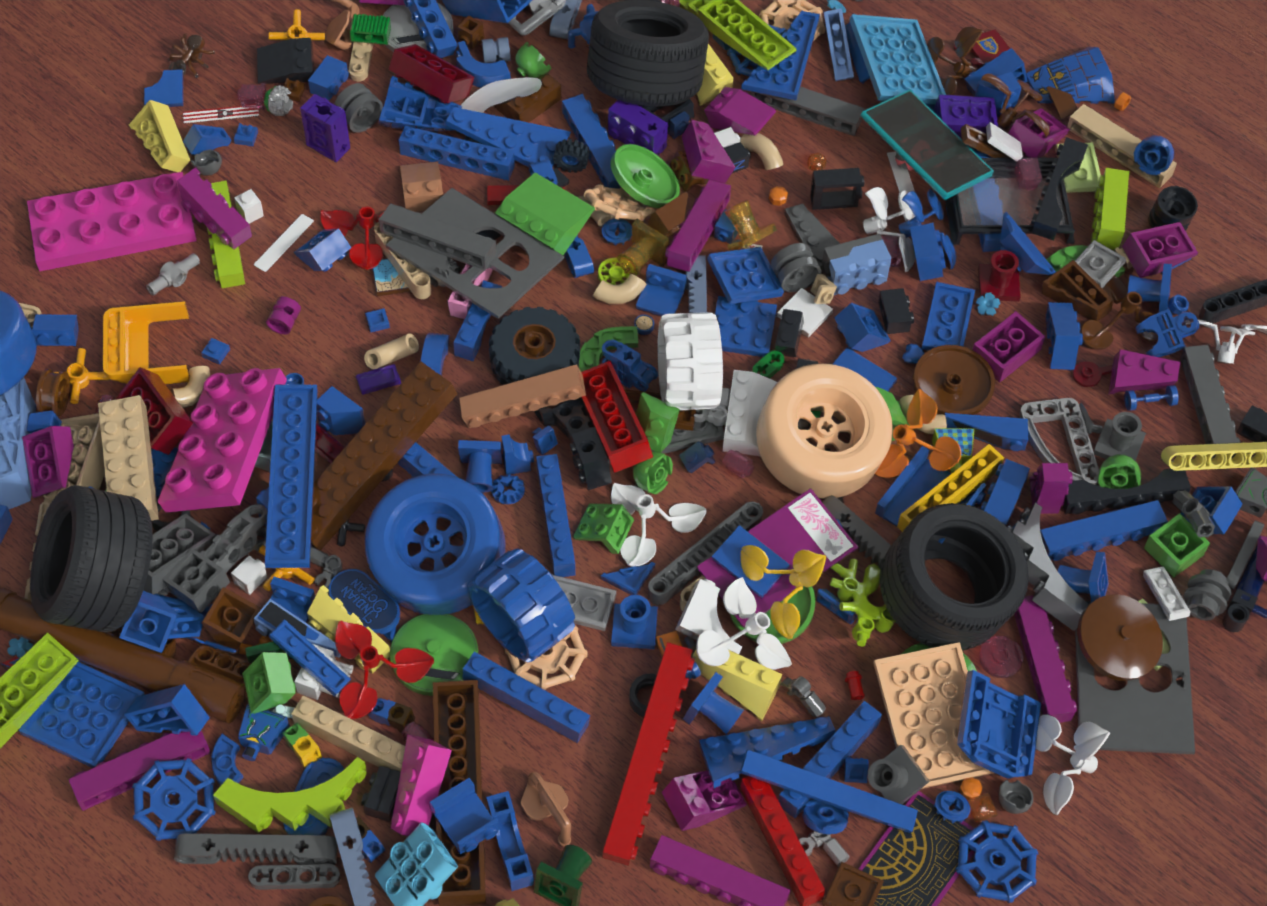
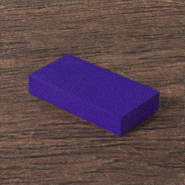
[356,364,401,395]

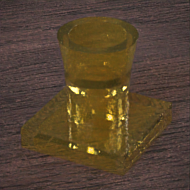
[724,200,777,251]
[617,219,669,276]

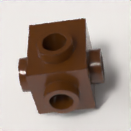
[457,15,485,50]

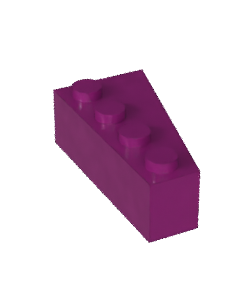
[177,167,252,249]

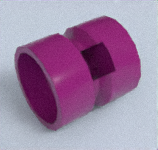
[266,296,301,335]

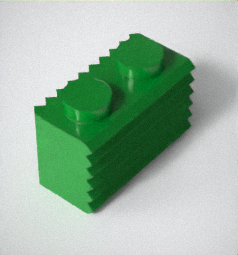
[350,14,391,45]

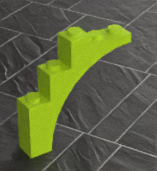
[213,757,367,834]

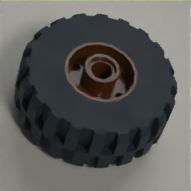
[489,307,580,385]

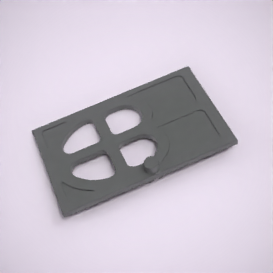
[386,188,564,319]
[1075,601,1195,755]

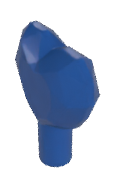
[902,344,924,364]

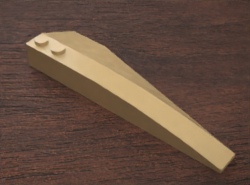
[25,413,105,601]

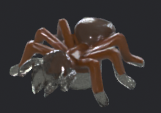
[168,34,215,78]

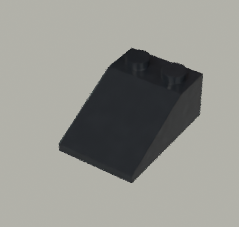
[257,38,314,84]

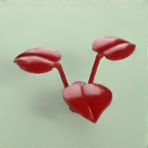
[321,206,384,270]
[335,621,434,719]

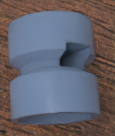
[482,37,510,63]

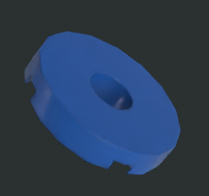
[802,799,849,834]

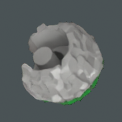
[264,85,293,116]

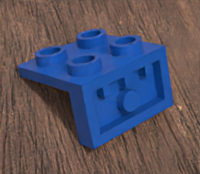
[636,264,687,316]
[270,577,315,622]

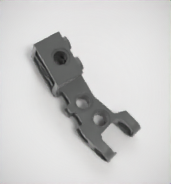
[162,504,268,613]

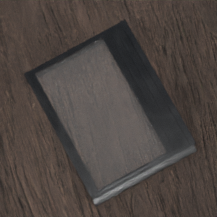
[940,158,1075,245]

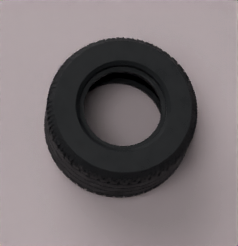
[587,0,709,106]
[30,485,153,632]
[879,503,1029,651]

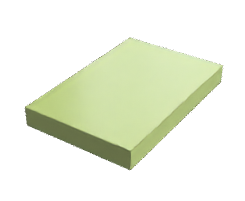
[1055,142,1101,193]

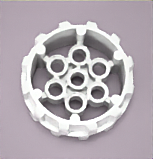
[658,312,723,410]

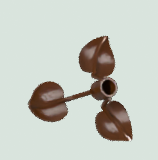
[927,27,983,95]
[981,73,1050,137]
[1081,275,1168,350]

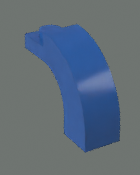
[456,41,511,88]
[421,333,450,376]

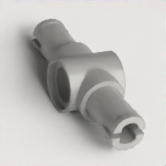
[146,253,200,296]

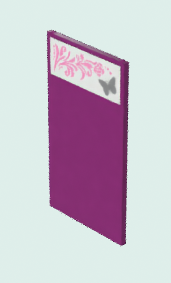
[697,488,858,628]

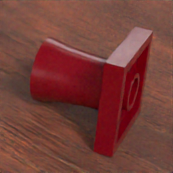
[978,250,1021,302]

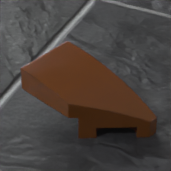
[1046,86,1078,119]

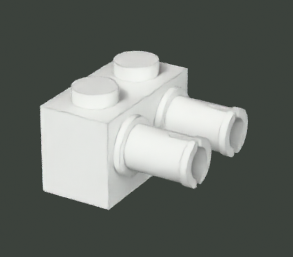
[294,644,353,700]

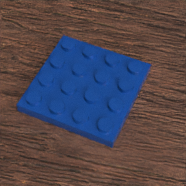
[19,662,145,768]

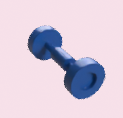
[1124,385,1179,411]

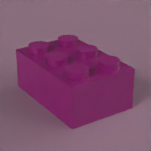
[973,311,1045,383]

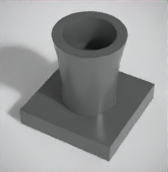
[1094,412,1146,460]
[868,745,930,804]

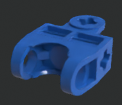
[1135,309,1199,357]
[602,340,659,391]

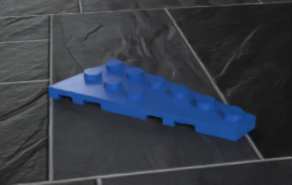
[741,11,820,100]
[445,107,571,168]
[699,716,835,788]

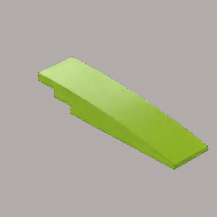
[677,0,797,71]
[0,633,79,749]

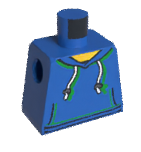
[238,704,290,761]

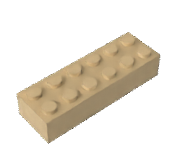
[98,395,159,521]

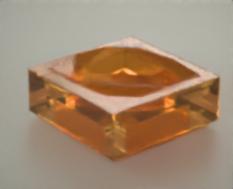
[967,793,998,823]

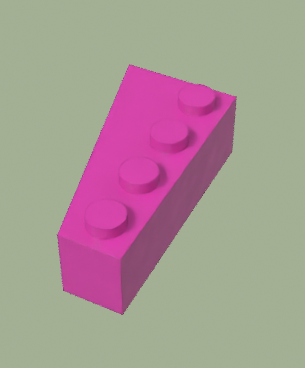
[391,734,452,836]

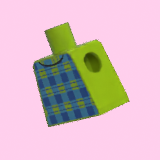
[932,428,974,474]

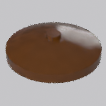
[913,345,995,415]
[1077,594,1163,681]

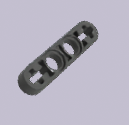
[1227,520,1265,590]
[248,864,341,890]

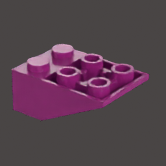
[662,770,747,831]

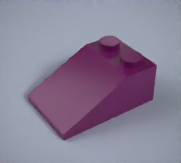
[704,87,776,136]
[1008,108,1071,158]
[1122,222,1198,278]
[22,426,74,498]

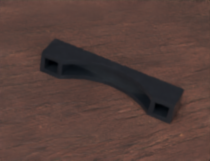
[1030,137,1088,241]
[1063,468,1191,515]

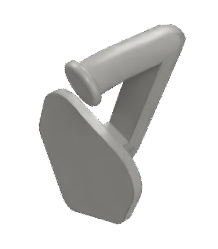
[508,0,566,35]

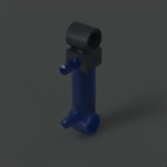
[1222,545,1267,633]

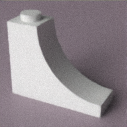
[675,579,742,654]

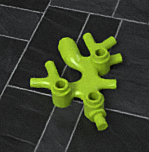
[829,559,895,647]

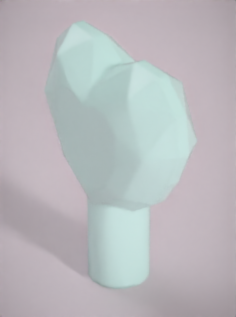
[270,705,295,718]

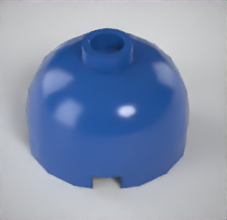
[1134,135,1174,175]

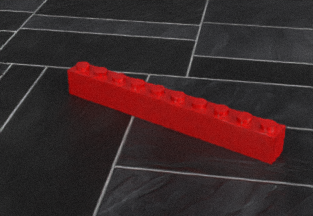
[602,642,695,866]

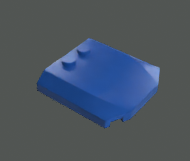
[957,670,1041,779]

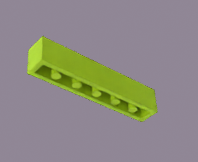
[207,181,245,288]

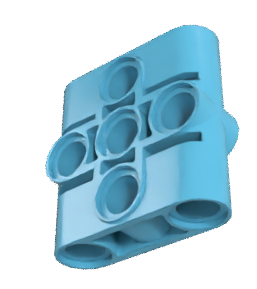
[375,822,458,906]

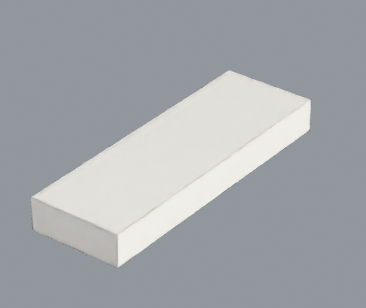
[1143,566,1190,621]

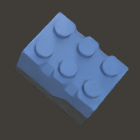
[821,234,891,295]

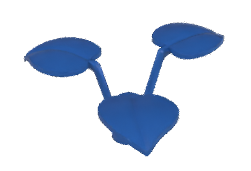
[899,189,957,270]

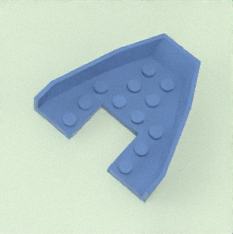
[0,378,36,509]

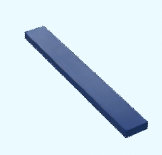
[740,750,918,833]

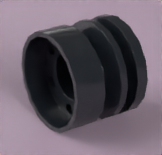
[1148,186,1198,231]

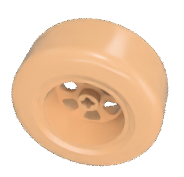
[756,364,893,499]

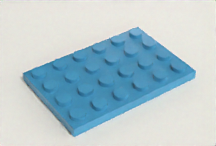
[849,14,946,104]

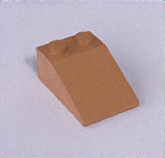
[400,161,443,212]

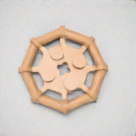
[759,0,826,41]
[584,184,655,222]
[505,625,588,690]

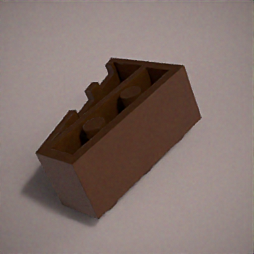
[1042,260,1113,321]

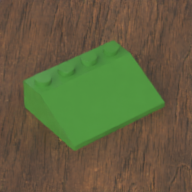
[495,173,595,255]

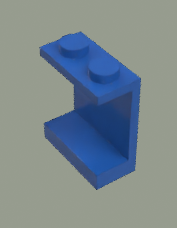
[430,778,500,854]

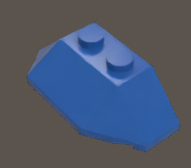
[1000,211,1056,275]

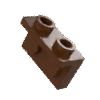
[669,151,709,191]

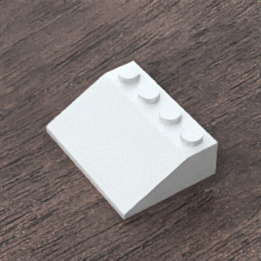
[723,370,777,456]

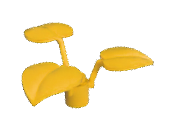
[741,545,826,639]

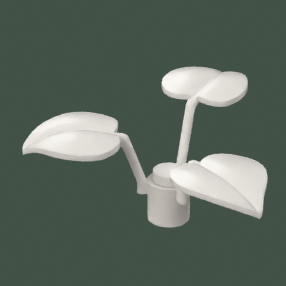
[863,187,915,272]
[1185,319,1267,364]
[611,483,707,567]
[696,577,792,670]
[1036,715,1110,815]

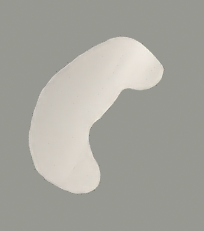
[461,78,542,113]

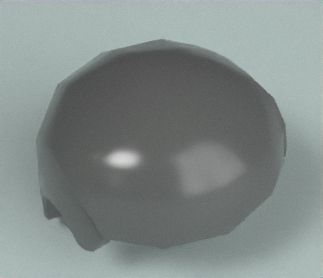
[191,149,222,176]
[999,780,1033,814]

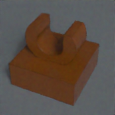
[284,78,305,102]

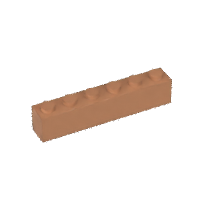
[459,364,586,428]

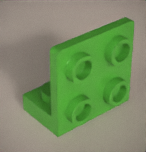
[573,504,634,554]

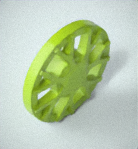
[598,258,635,285]

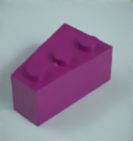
[682,120,736,183]
[1108,349,1180,394]
[1029,463,1073,514]

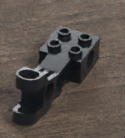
[534,397,612,491]

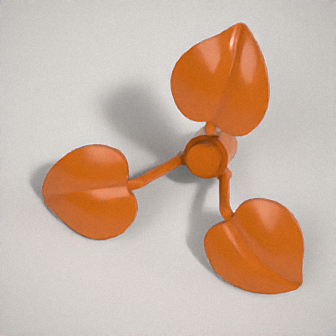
[875,389,961,478]

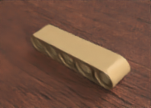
[374,222,431,299]

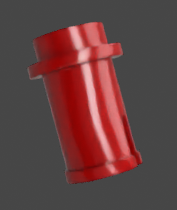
[845,671,865,701]

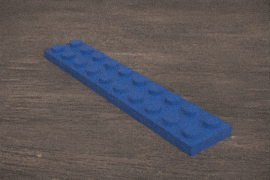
[265,385,318,568]

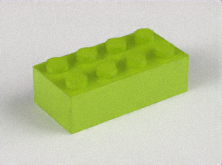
[1091,168,1129,252]

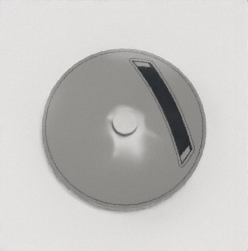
[383,2,454,52]

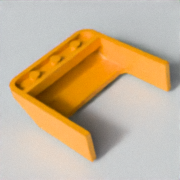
[103,302,190,384]

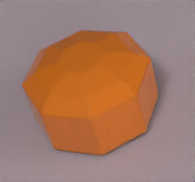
[1114,92,1131,111]
[769,186,788,206]
[959,777,983,801]

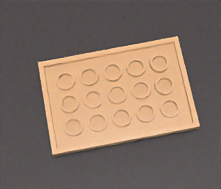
[873,642,994,789]

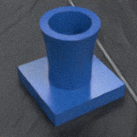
[1128,263,1172,320]
[458,440,503,493]
[1058,552,1109,603]
[611,595,658,649]
[682,672,744,735]

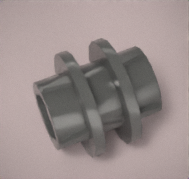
[1183,569,1231,621]

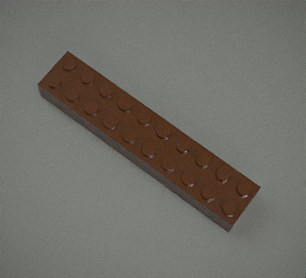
[311,362,457,551]
[433,680,486,906]

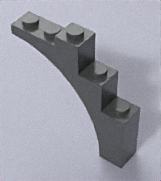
[1007,502,1089,631]

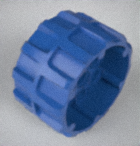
[468,549,575,663]

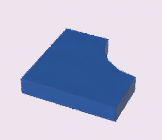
[144,70,183,107]

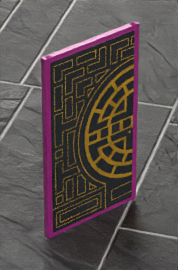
[858,791,986,906]

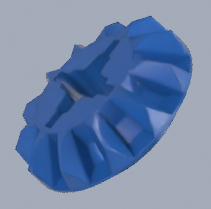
[602,218,633,246]
[491,473,525,504]
[934,791,970,824]

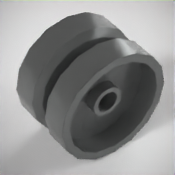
[334,83,383,133]
[771,243,821,292]

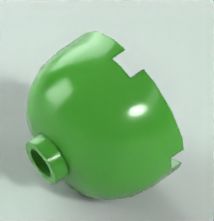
[515,42,552,78]
[633,451,673,494]
[1098,454,1141,489]

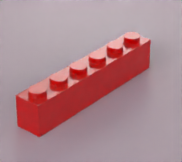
[740,776,825,906]

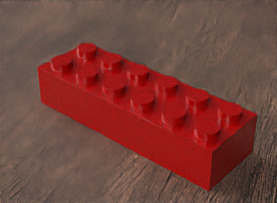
[580,361,653,473]

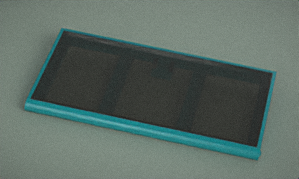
[860,89,994,200]

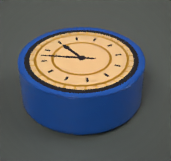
[634,315,654,335]

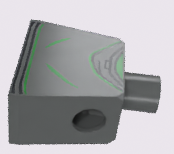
[1235,467,1267,517]

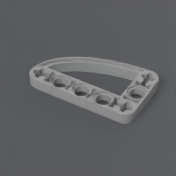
[1019,398,1099,485]

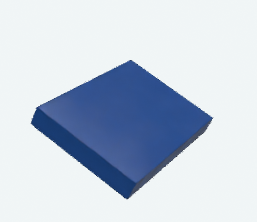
[833,347,897,391]
[712,525,790,598]

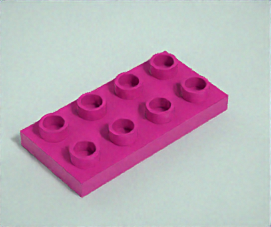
[27,172,197,271]
[158,368,287,512]

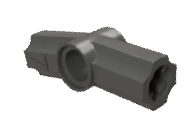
[1172,490,1215,538]

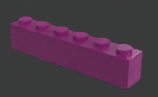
[665,180,731,272]
[1014,595,1077,723]
[68,731,211,811]
[650,835,790,906]

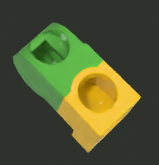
[282,723,322,768]

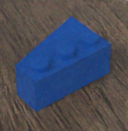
[965,48,1028,96]
[1045,302,1083,370]
[980,459,1030,526]
[124,684,210,736]

